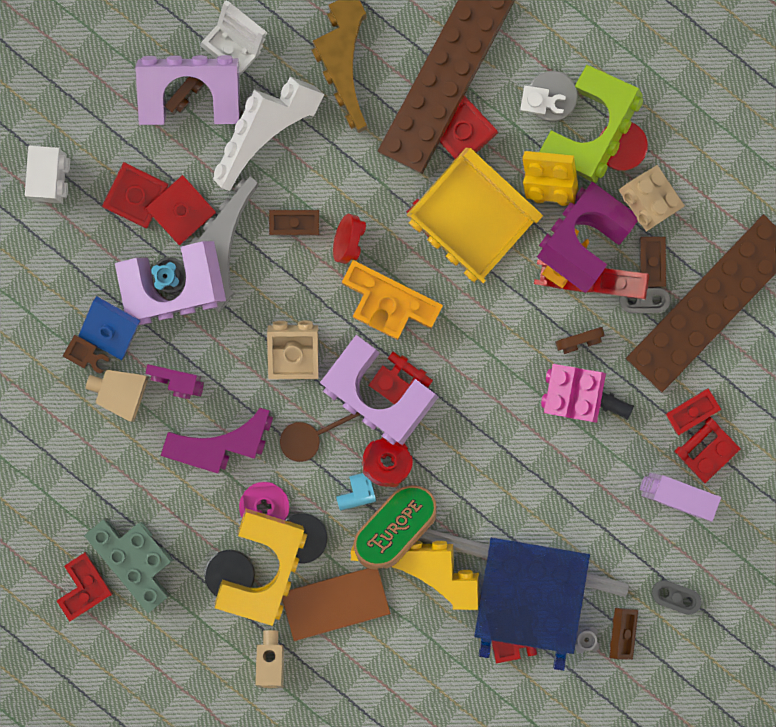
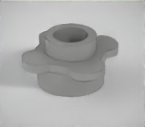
[573,627,600,653]

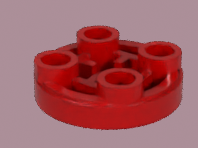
[599,122,648,171]
[333,213,366,264]

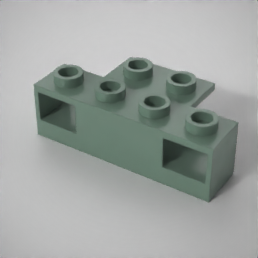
[84,518,174,613]

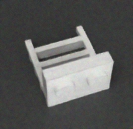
[200,0,267,77]

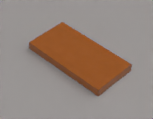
[282,568,391,641]

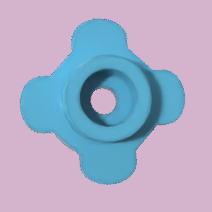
[151,262,179,290]

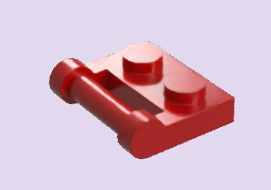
[673,417,741,484]

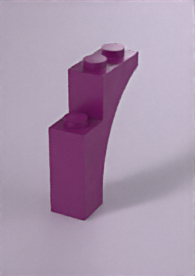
[160,408,273,474]

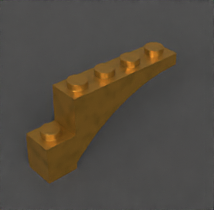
[311,0,367,133]

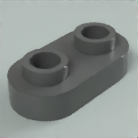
[619,287,670,313]
[651,580,701,615]

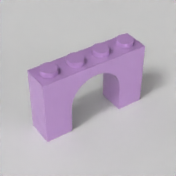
[135,55,241,125]
[115,241,226,325]
[320,335,439,445]
[639,473,721,522]

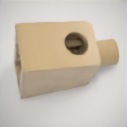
[85,370,149,422]
[256,630,284,688]

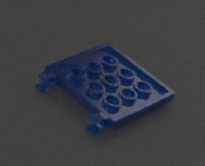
[474,537,590,671]

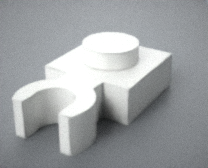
[520,85,566,115]

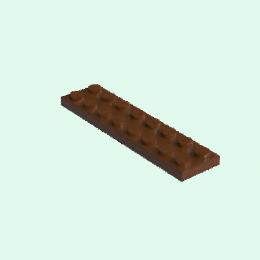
[378,0,515,174]
[625,214,776,393]

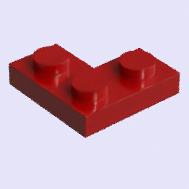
[57,552,113,622]

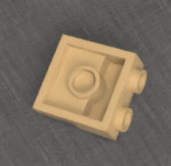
[619,165,685,232]
[267,320,319,379]

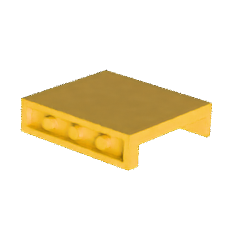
[406,148,543,283]

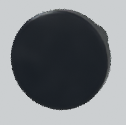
[285,513,328,564]
[204,549,255,597]

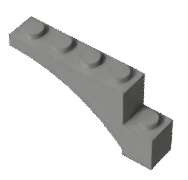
[189,177,259,313]

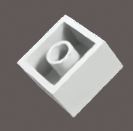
[25,146,70,204]

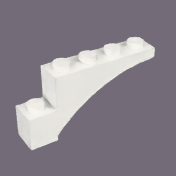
[213,77,324,191]

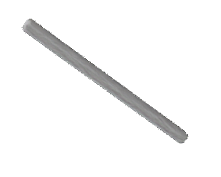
[418,529,629,597]

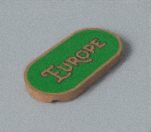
[354,485,437,570]

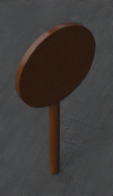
[280,412,360,462]

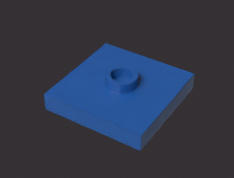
[78,296,140,361]

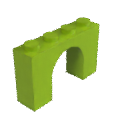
[539,64,643,183]

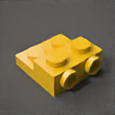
[522,151,579,206]

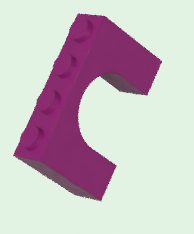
[537,182,638,293]

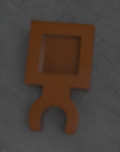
[62,335,111,373]

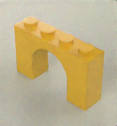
[214,508,307,626]

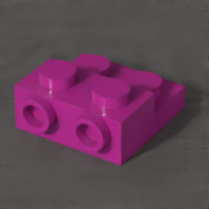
[145,364,204,399]

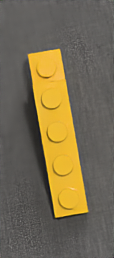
[351,541,480,610]

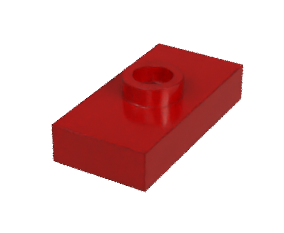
[664,388,721,436]

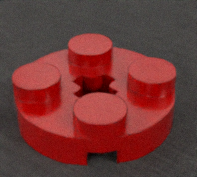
[362,437,413,487]

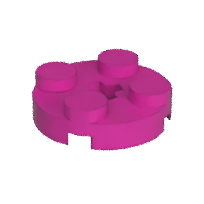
[239,482,289,520]

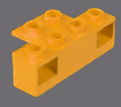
[342,260,443,340]

